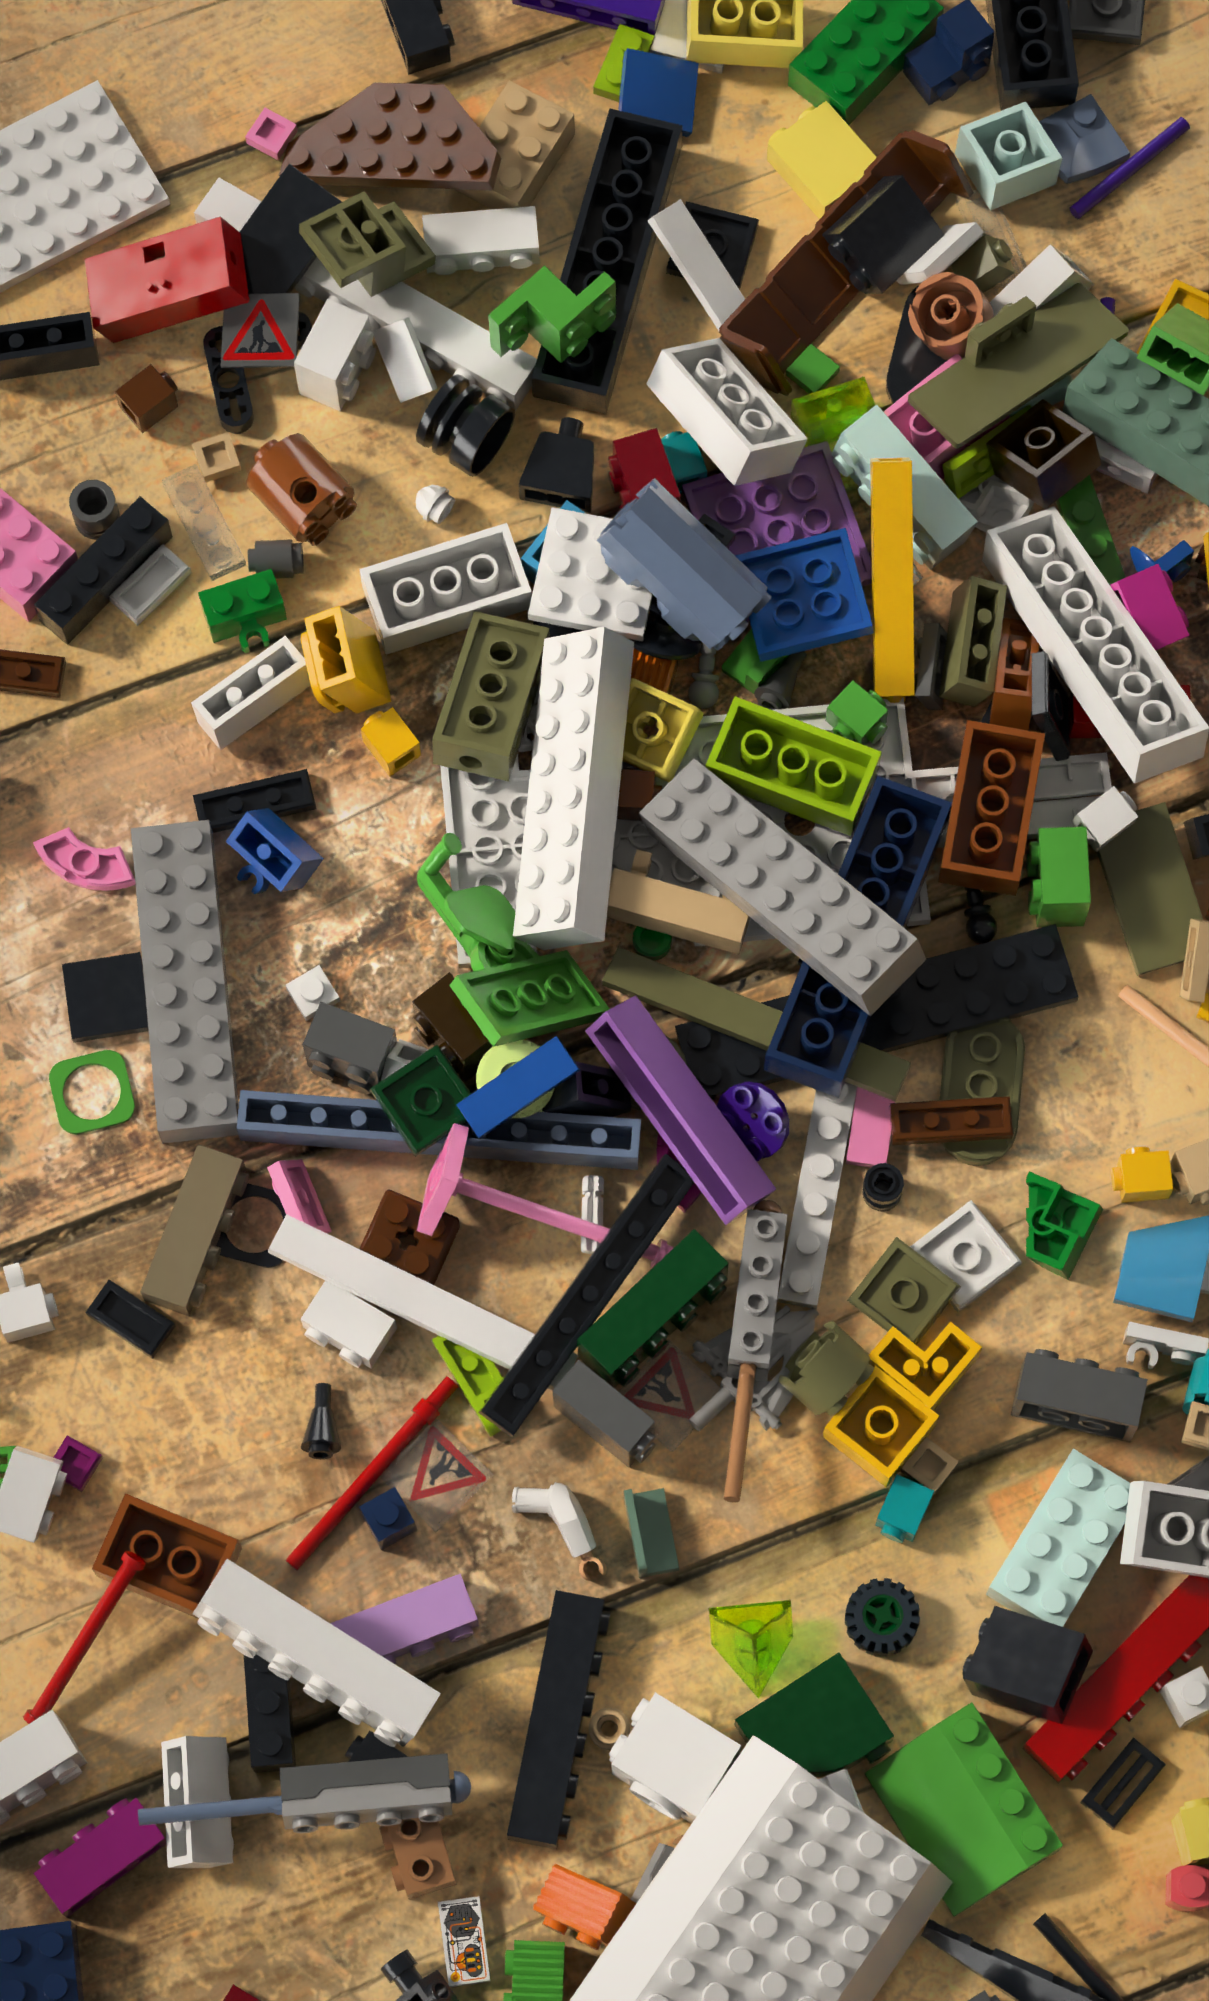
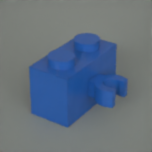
[226,808,324,894]

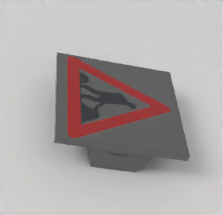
[221,293,300,368]

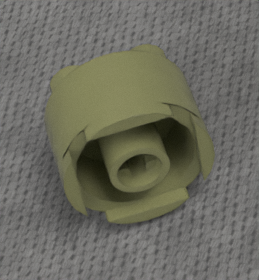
[778,1321,874,1416]

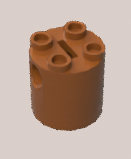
[246,433,357,546]

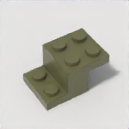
[299,191,436,297]

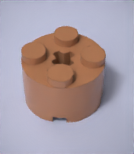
[908,272,994,360]

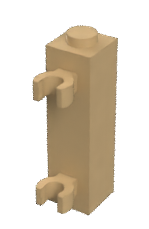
[607,849,750,955]

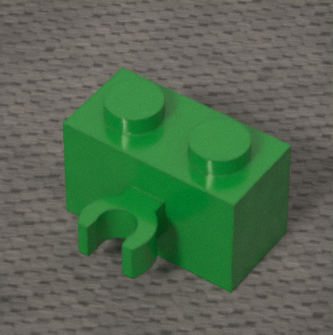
[198,568,287,653]

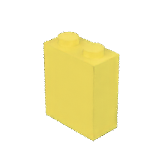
[767,101,877,219]

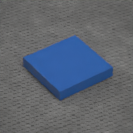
[618,48,699,137]

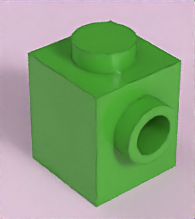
[825,680,888,745]

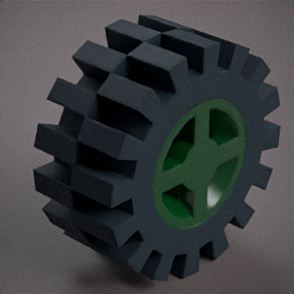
[845,1578,920,1657]

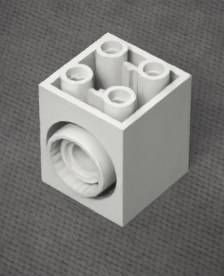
[609,1692,741,1824]

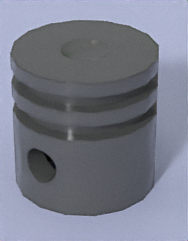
[69,480,120,540]

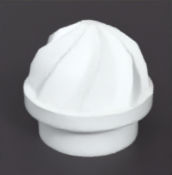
[416,484,455,524]

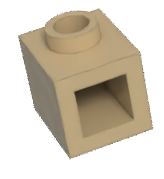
[1171,1138,1209,1205]

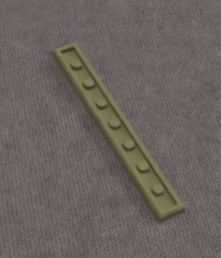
[602,947,911,1101]

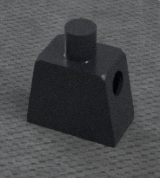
[519,417,594,513]

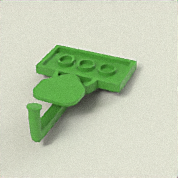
[417,833,610,1047]

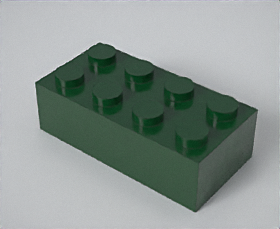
[577,1229,728,1388]

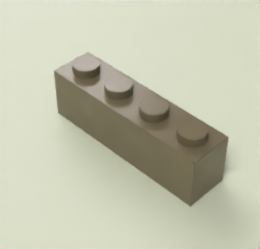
[140,1144,249,1316]

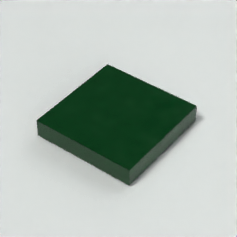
[370,1045,471,1157]

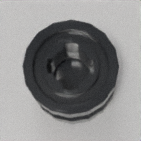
[862,1163,904,1211]

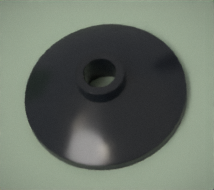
[629,616,702,660]

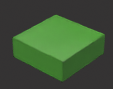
[786,344,840,398]

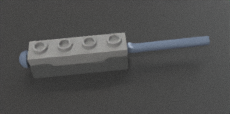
[138,1753,471,1833]

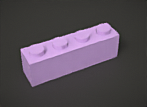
[330,1574,479,1664]

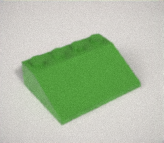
[865,1702,1063,1917]

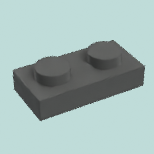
[914,623,948,710]

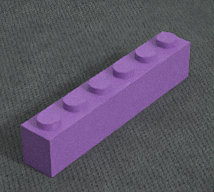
[585,995,776,1225]

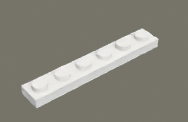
[777,1082,857,1309]

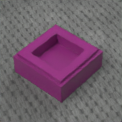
[53,1435,103,1492]

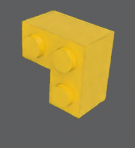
[869,1321,982,1411]

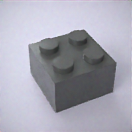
[302,1002,397,1094]

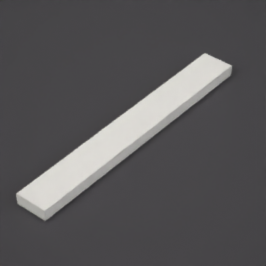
[268,1214,578,1390]

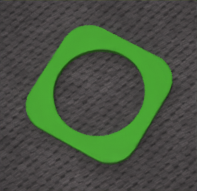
[49,1050,135,1134]

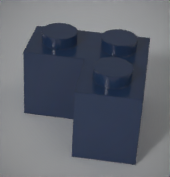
[903,0,995,105]

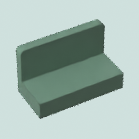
[624,1488,679,1578]

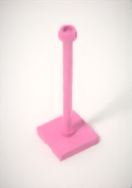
[417,1123,674,1268]

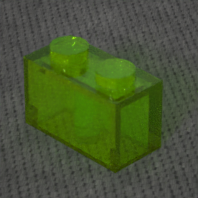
[791,377,875,448]

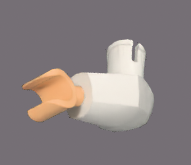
[512,1482,607,1581]

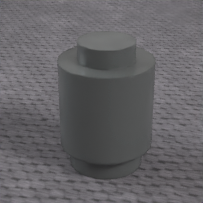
[248,539,304,579]

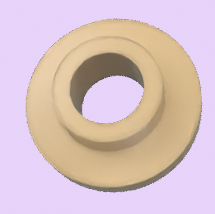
[589,1708,630,1750]

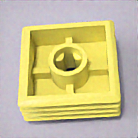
[622,678,704,782]

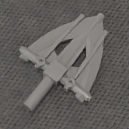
[689,1305,819,1431]

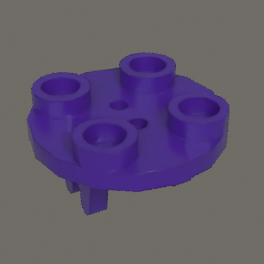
[717,1081,789,1162]

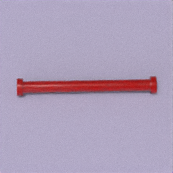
[23,1550,146,1724]

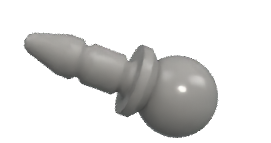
[688,643,719,709]

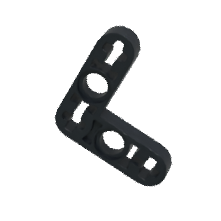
[203,312,312,434]

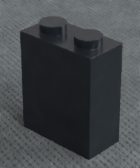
[822,175,945,294]
[962,1606,1093,1724]

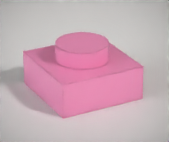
[245,108,298,160]

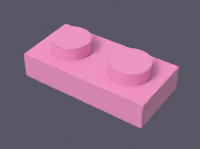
[267,1159,332,1234]

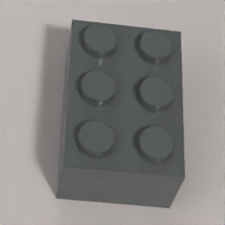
[1011,1349,1148,1442]

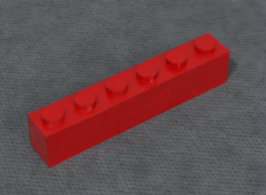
[1022,1575,1209,1784]

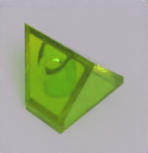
[708,1600,793,1699]

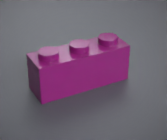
[33,1798,167,1918]

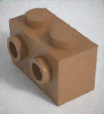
[379,1818,457,1899]

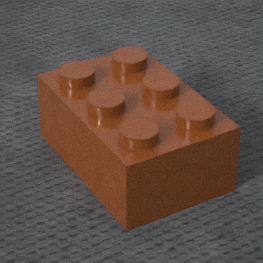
[92,1493,242,1619]

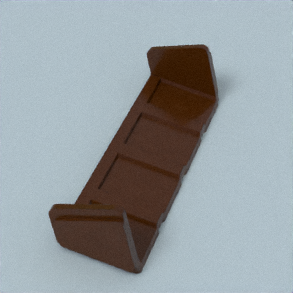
[719,130,974,396]

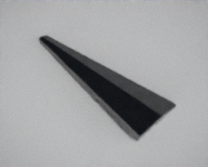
[921,1919,1107,2001]

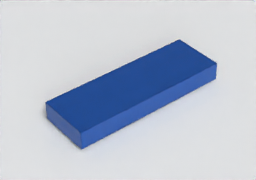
[456,1036,580,1139]

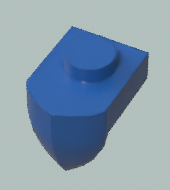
[1130,540,1194,583]

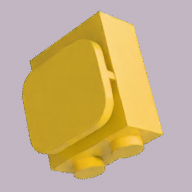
[301,606,392,714]

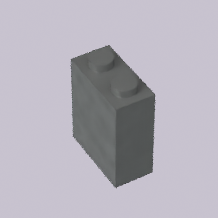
[552,1360,656,1467]

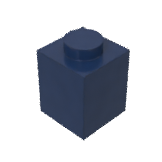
[359,1487,417,1550]

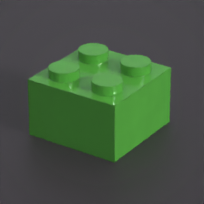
[1026,827,1091,928]

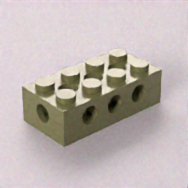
[432,611,549,781]

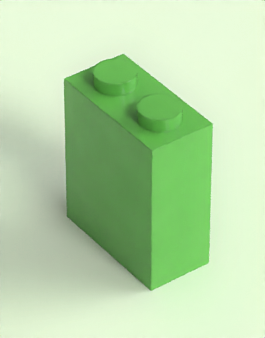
[1137,303,1209,396]

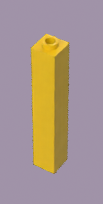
[870,457,915,703]

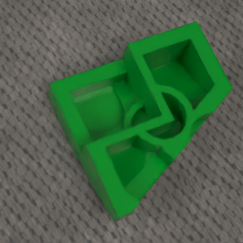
[1026,1171,1103,1280]

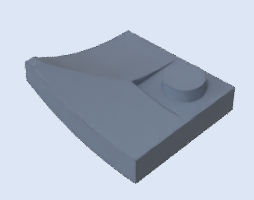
[1039,94,1130,184]

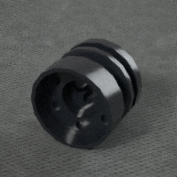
[416,374,515,477]

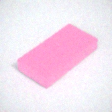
[846,1087,895,1168]

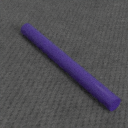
[1069,117,1190,219]

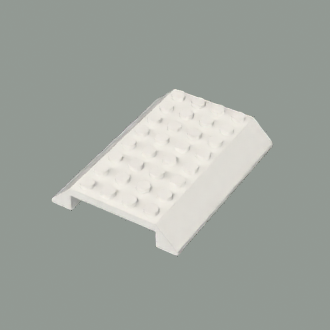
[569,1736,953,2001]

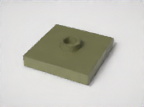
[847,1237,961,1345]

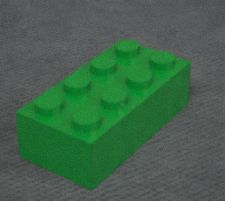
[788,0,944,125]

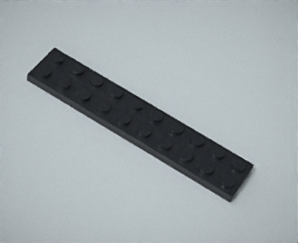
[675,924,1079,1099]

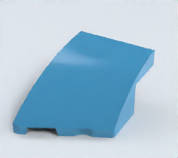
[1113,1215,1209,1322]

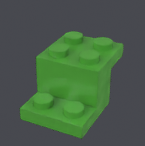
[488,265,616,363]

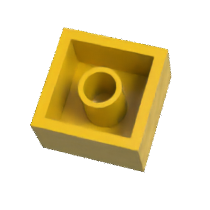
[823,1365,939,1488]

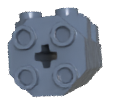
[597,478,771,651]

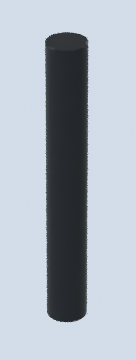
[1033,1913,1124,2001]

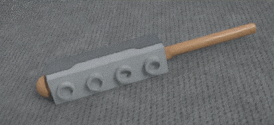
[724,1200,788,1503]

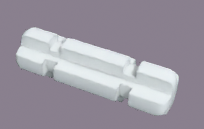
[581,1175,604,1254]

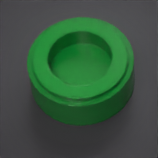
[632,926,672,961]

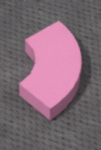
[33,827,135,891]

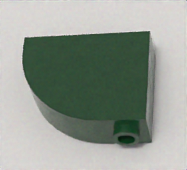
[734,1653,894,1777]

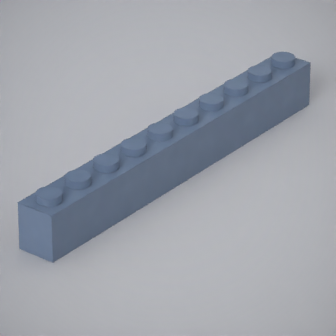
[237,1090,641,1170]

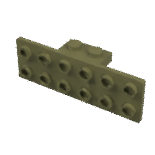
[908,283,1129,449]

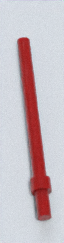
[285,1376,458,1571]

